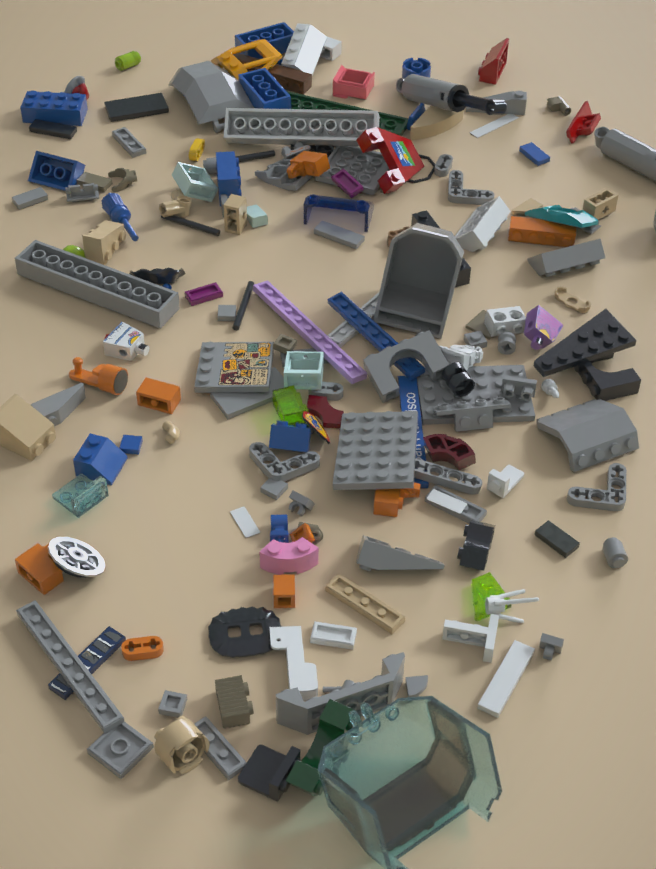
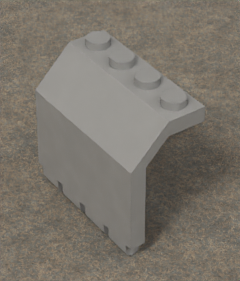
[536,399,639,472]

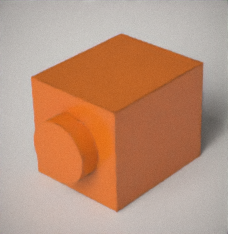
[273,574,295,608]

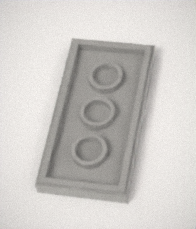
[210,367,293,419]

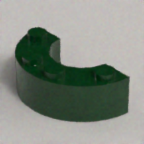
[286,699,358,796]

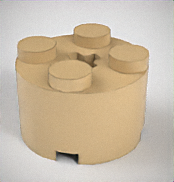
[154,716,210,774]

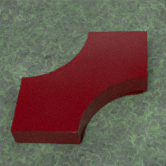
[306,395,344,429]

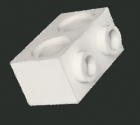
[484,306,526,337]

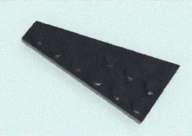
[534,309,637,377]

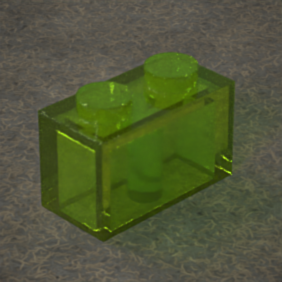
[272,385,308,426]

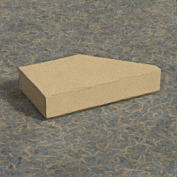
[511,198,543,216]

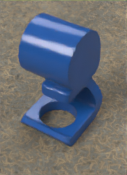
[270,514,289,543]

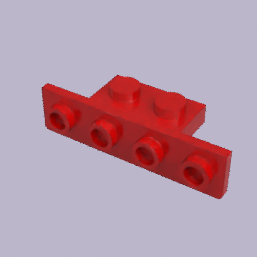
[566,101,601,144]

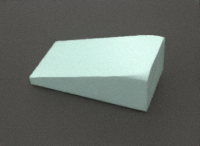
[247,204,268,228]

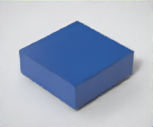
[119,435,143,455]

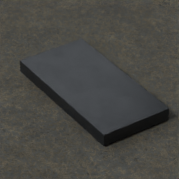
[104,93,169,122]

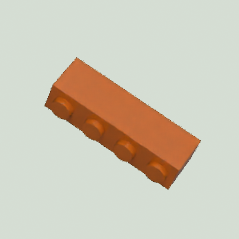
[508,216,577,247]

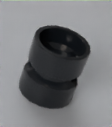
[442,362,475,397]

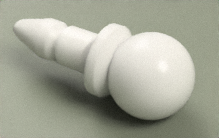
[541,379,559,398]

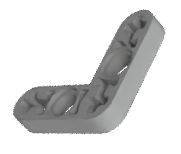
[448,170,494,205]
[249,442,320,482]
[567,463,627,511]

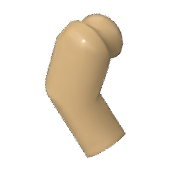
[162,420,180,444]

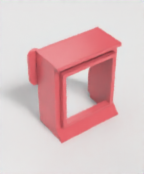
[333,65,375,100]

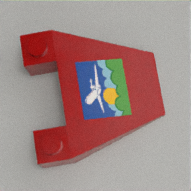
[356,127,425,194]

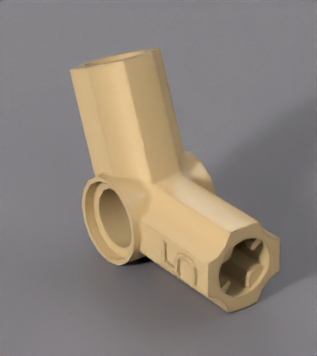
[159,188,191,217]

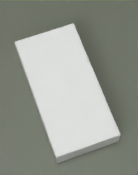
[310,621,357,650]

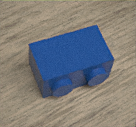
[269,420,312,452]

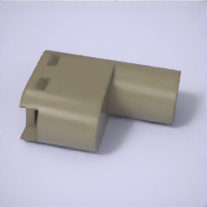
[547,96,571,116]

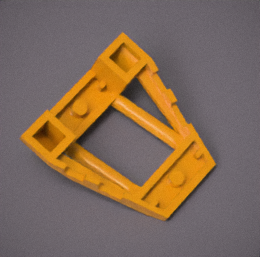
[211,39,282,81]

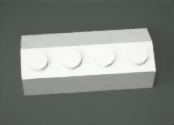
[281,23,327,76]
[455,196,511,252]

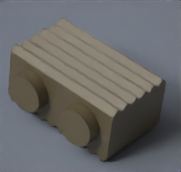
[215,675,254,729]

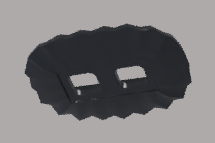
[208,607,281,658]

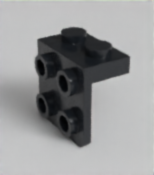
[238,745,301,802]

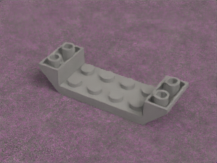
[276,652,405,735]

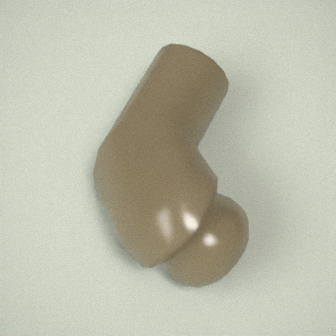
[298,522,323,542]

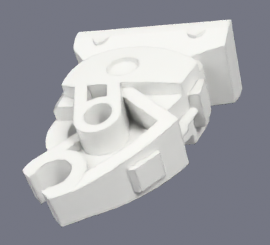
[439,345,483,371]

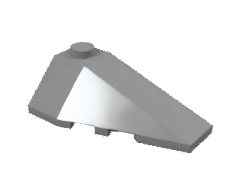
[466,91,527,115]
[356,535,445,571]

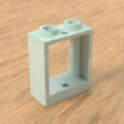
[172,162,218,202]
[284,351,324,390]

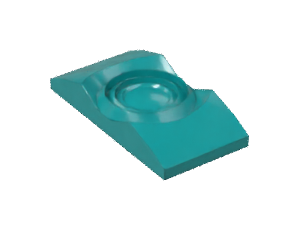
[525,205,598,228]

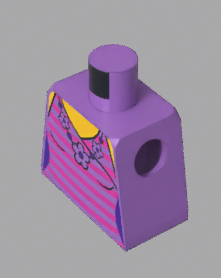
[524,305,563,350]

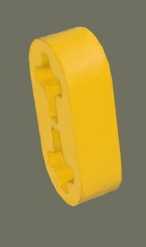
[189,138,205,161]

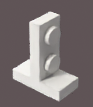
[442,614,499,663]

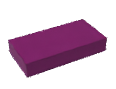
[331,168,364,199]
[185,282,223,306]

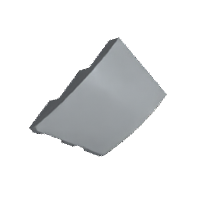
[255,159,313,191]

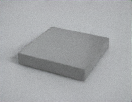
[87,721,154,779]

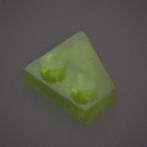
[471,572,512,622]

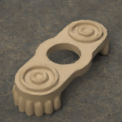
[555,286,591,313]

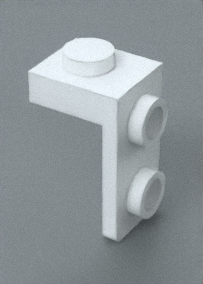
[487,465,524,498]

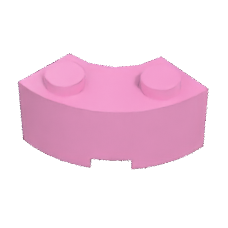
[259,537,319,575]

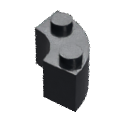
[457,520,496,571]

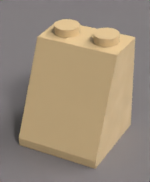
[0,394,56,461]

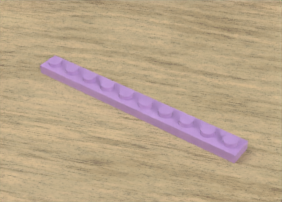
[253,280,367,384]

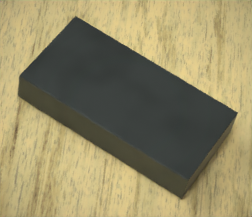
[535,520,580,558]

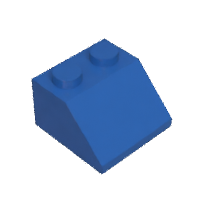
[73,433,128,485]

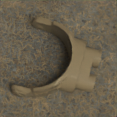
[108,168,137,192]

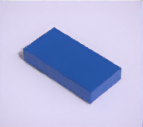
[519,142,550,166]

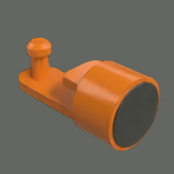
[69,357,128,395]

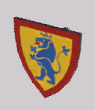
[301,411,330,444]

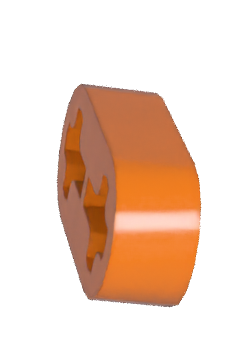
[121,636,164,661]

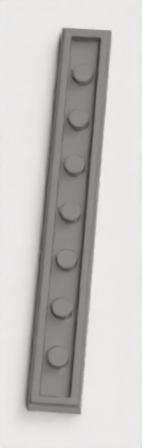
[16,600,124,734]

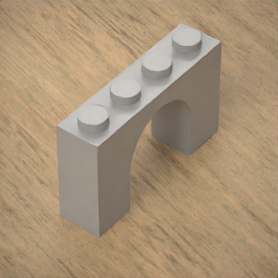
[363,330,449,403]

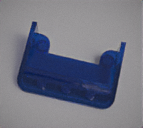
[304,194,374,232]

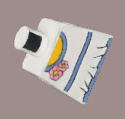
[103,322,150,361]

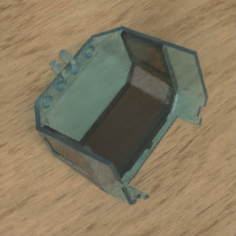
[318,696,502,869]

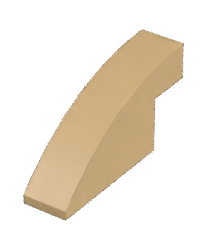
[410,106,464,141]

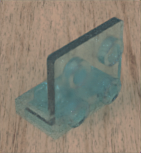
[52,474,109,518]

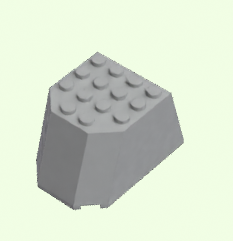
[373,223,464,339]

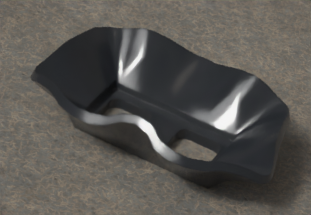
[129,268,186,284]

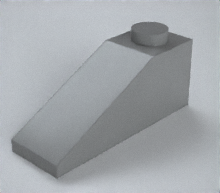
[31,383,86,426]

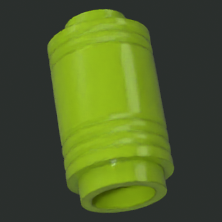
[115,51,141,71]

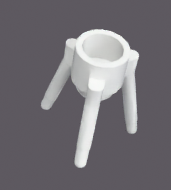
[485,589,539,623]

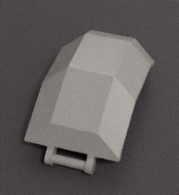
[168,61,254,133]

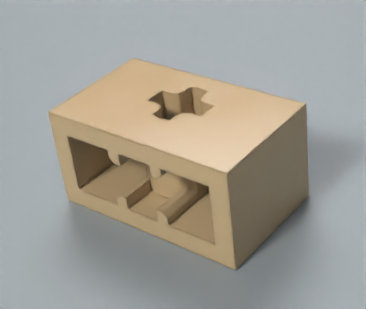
[582,188,618,220]
[224,194,247,235]

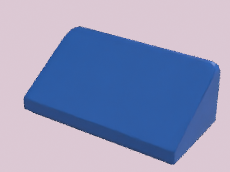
[407,103,426,130]

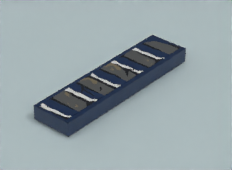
[48,626,126,700]

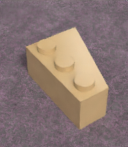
[82,220,126,265]

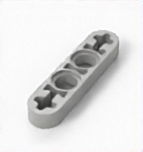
[414,459,482,495]

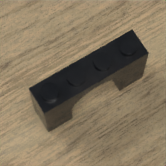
[574,353,641,401]

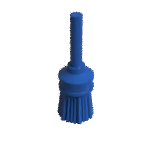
[101,193,139,241]

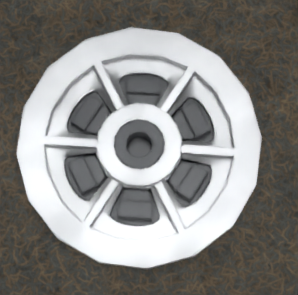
[48,537,105,578]

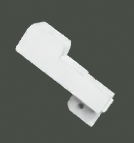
[269,626,318,701]

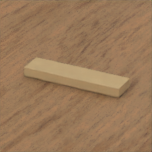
[325,574,405,634]

